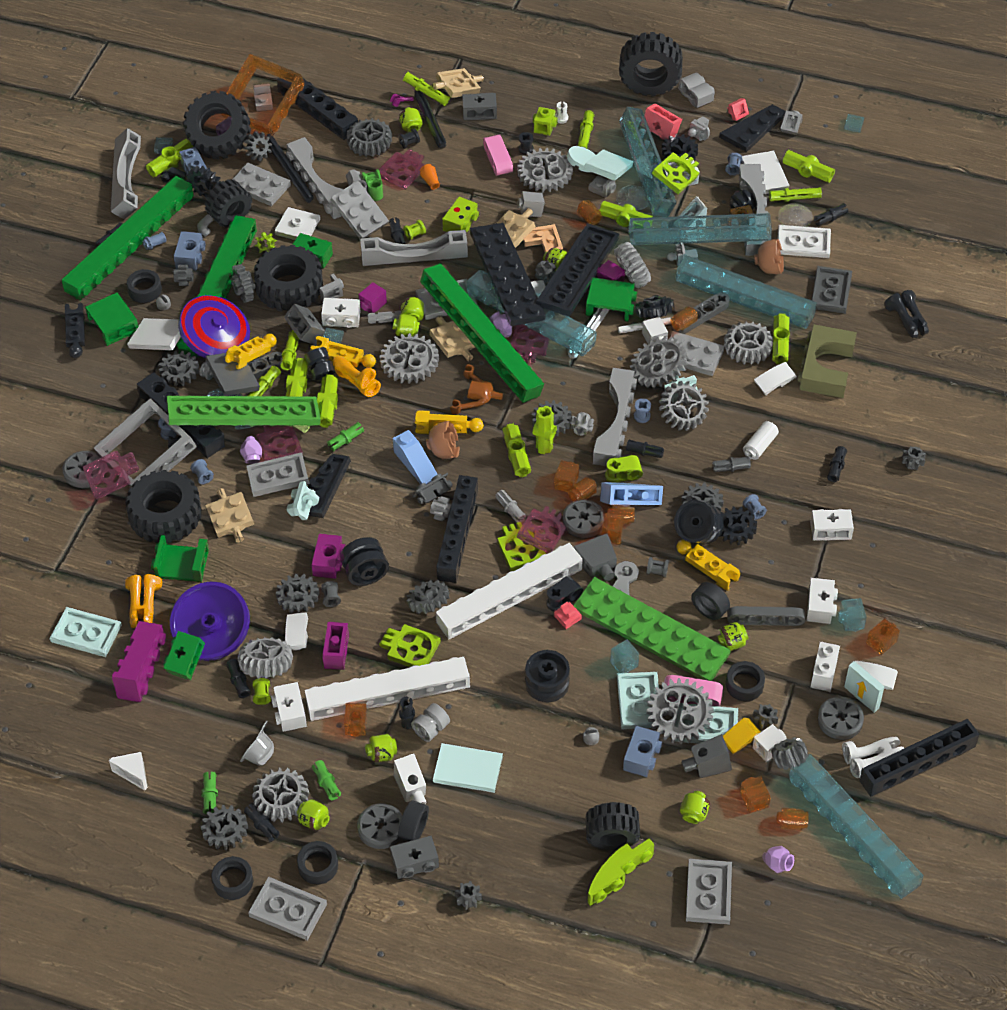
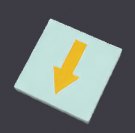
[844,661,884,713]

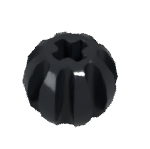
[730,190,755,216]

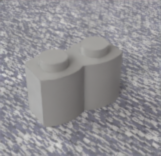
[678,73,715,108]

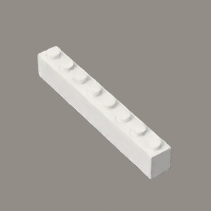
[436,543,582,639]
[305,657,470,721]

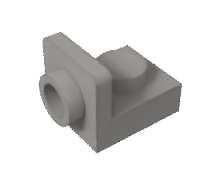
[253,84,273,111]
[781,110,803,135]
[589,175,616,198]
[320,274,344,302]

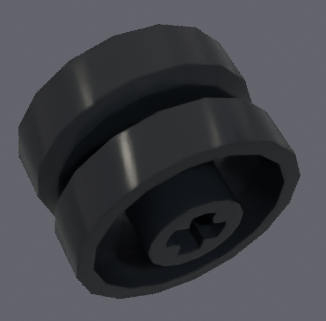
[674,500,723,545]
[340,537,389,586]
[525,650,570,703]

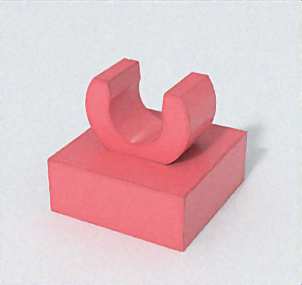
[727,98,749,121]
[554,602,582,629]

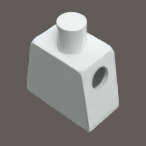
[394,753,427,804]

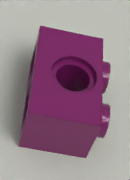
[312,534,346,579]
[323,622,349,670]

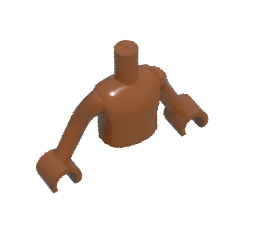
[450,364,503,414]

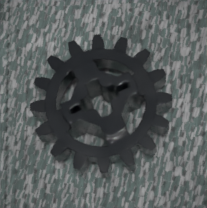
[662,134,698,163]
[186,166,221,198]
[635,295,675,319]
[719,506,757,545]

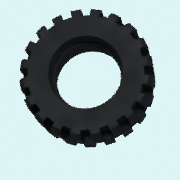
[619,32,683,96]
[183,91,251,159]
[254,245,323,312]
[125,470,202,544]

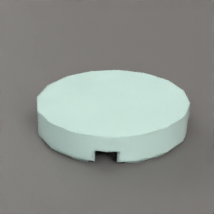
[567,146,595,172]

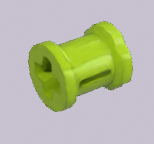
[403,220,426,240]
[253,678,271,705]

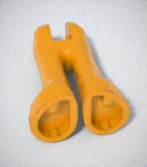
[333,356,381,397]
[125,574,162,629]

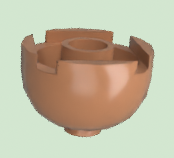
[755,239,784,274]
[426,421,460,459]

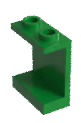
[586,278,637,322]
[85,293,138,346]
[151,535,209,582]

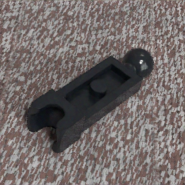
[65,302,85,358]

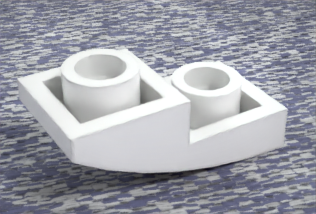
[754,362,797,395]
[285,612,308,650]
[855,661,898,690]

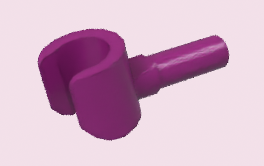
[390,94,414,107]

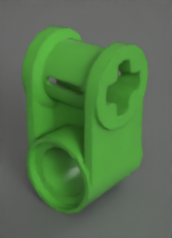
[362,169,383,201]

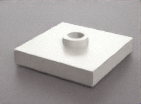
[275,207,320,240]

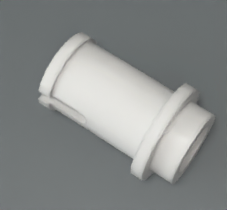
[555,102,568,124]

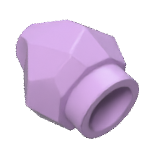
[489,312,512,338]
[240,436,262,464]
[762,846,794,873]

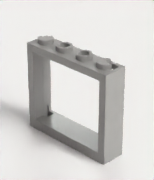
[94,399,197,488]

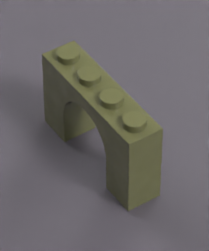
[797,324,857,398]

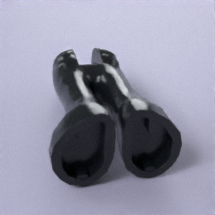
[884,290,929,338]

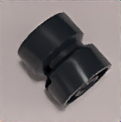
[304,347,335,381]

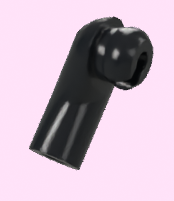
[161,167,187,182]

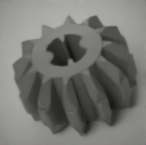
[243,132,273,161]
[771,737,809,770]

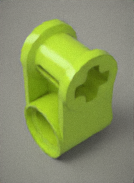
[605,455,643,483]

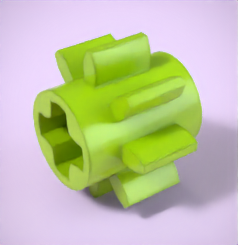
[255,232,277,253]

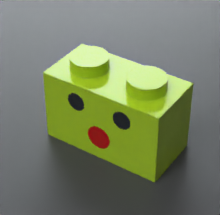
[443,197,479,232]

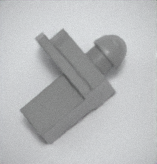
[688,116,710,141]
[667,242,698,266]

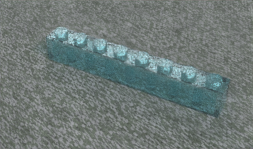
[619,107,677,218]
[629,213,772,245]
[676,255,817,329]
[467,270,597,357]
[789,754,924,899]

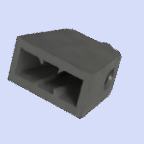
[574,534,617,581]
[682,734,732,778]

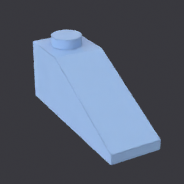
[393,430,438,485]
[600,482,663,505]

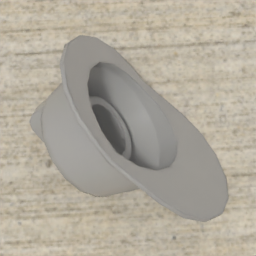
[240,721,274,766]

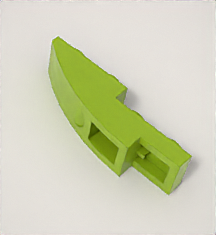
[588,839,654,906]

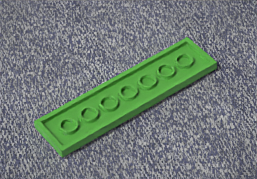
[167,396,321,426]
[574,577,731,681]

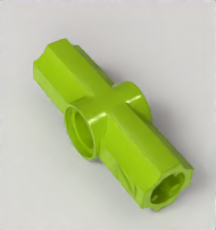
[146,139,193,178]
[783,150,835,183]
[599,201,653,230]
[772,313,790,365]
[286,358,309,397]
[317,375,339,428]
[533,406,557,455]
[502,423,531,477]

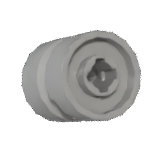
[411,703,450,742]

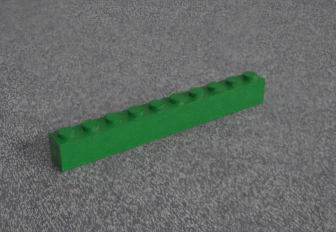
[62,176,194,301]
[176,215,257,358]
[420,264,544,403]

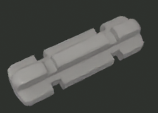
[368,311,401,324]

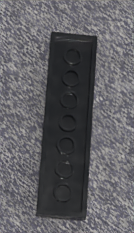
[470,223,546,326]
[536,223,620,317]

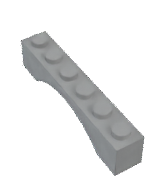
[111,128,141,220]
[286,137,343,219]
[739,164,771,256]
[360,230,468,266]
[593,368,637,467]

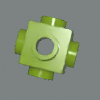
[533,107,558,136]

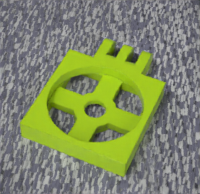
[652,152,700,194]
[497,521,546,572]
[379,624,441,667]

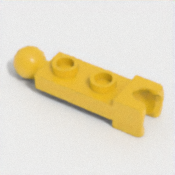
[225,334,277,369]
[310,336,376,368]
[415,411,484,434]
[676,539,740,591]

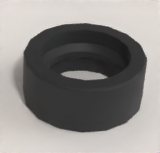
[126,269,162,303]
[691,582,730,620]
[726,661,765,702]
[398,800,429,842]
[297,841,338,885]
[211,856,254,900]

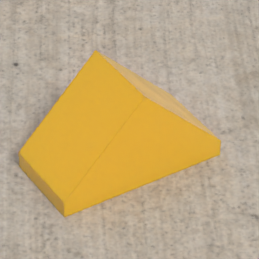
[723,718,761,754]

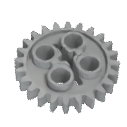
[518,148,573,193]
[380,333,439,384]
[630,336,689,388]
[647,678,714,744]

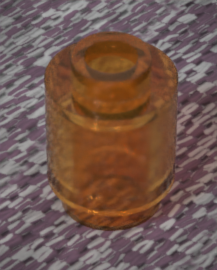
[577,200,602,225]
[670,306,698,331]
[568,477,597,502]
[607,505,635,524]
[776,808,809,830]

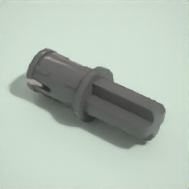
[712,456,751,472]

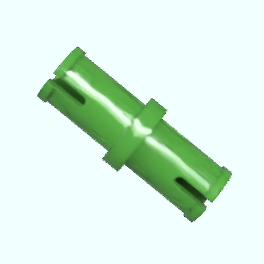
[327,422,364,452]
[312,760,341,800]
[201,772,218,815]

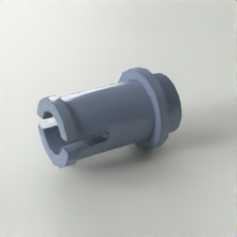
[143,232,166,250]

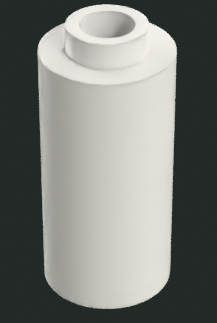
[743,421,779,460]

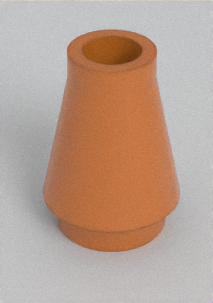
[420,164,440,190]

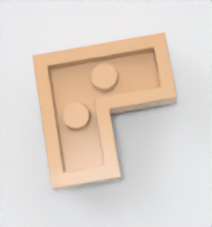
[523,224,563,252]

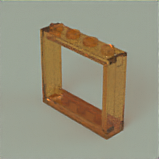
[221,54,304,136]

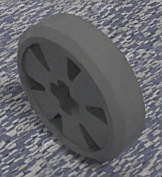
[62,451,105,488]
[563,500,605,538]
[818,697,864,740]
[357,804,402,849]

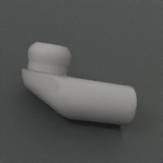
[197,214,213,237]

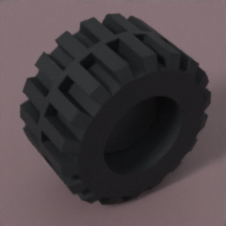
[205,179,252,227]
[585,802,640,850]

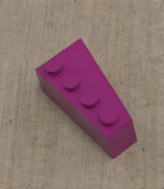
[112,621,166,702]

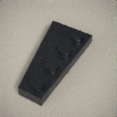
[291,453,351,518]

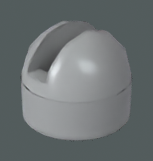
[156,295,171,310]
[583,727,600,745]

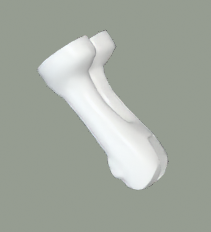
[842,737,904,778]

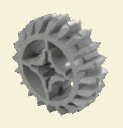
[614,242,651,289]
[724,321,773,365]
[659,381,709,431]
[238,637,293,679]
[252,767,309,823]

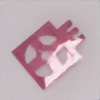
[379,149,424,190]
[511,322,552,363]
[257,425,303,461]
[83,450,139,499]
[516,506,566,553]

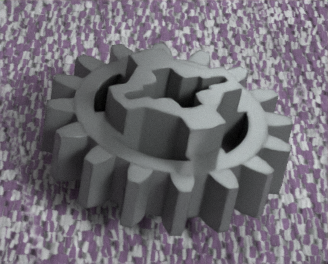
[231,264,255,303]
[159,351,199,386]
[532,400,572,436]
[681,483,724,512]
[276,574,319,613]
[406,580,450,614]
[201,805,248,850]

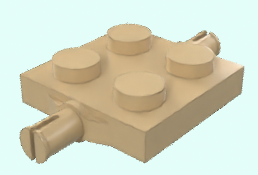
[433,68,484,98]
[497,208,536,248]
[430,316,475,361]
[206,488,254,542]

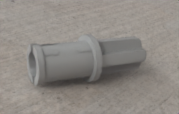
[496,490,526,522]

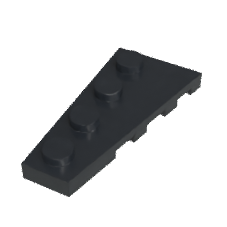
[719,104,786,152]

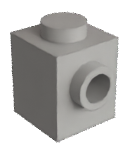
[517,191,545,217]

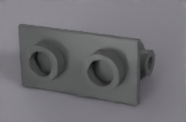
[413,473,453,505]

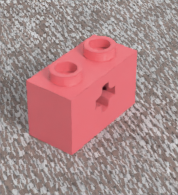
[641,104,682,140]

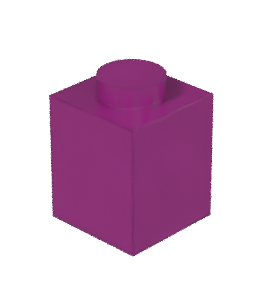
[597,260,625,282]
[358,282,387,313]

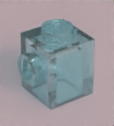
[838,598,867,631]
[610,639,639,673]

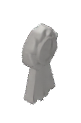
[613,561,639,595]

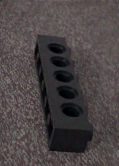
[277,70,358,140]
[137,372,225,459]
[437,475,478,583]
[859,719,980,797]

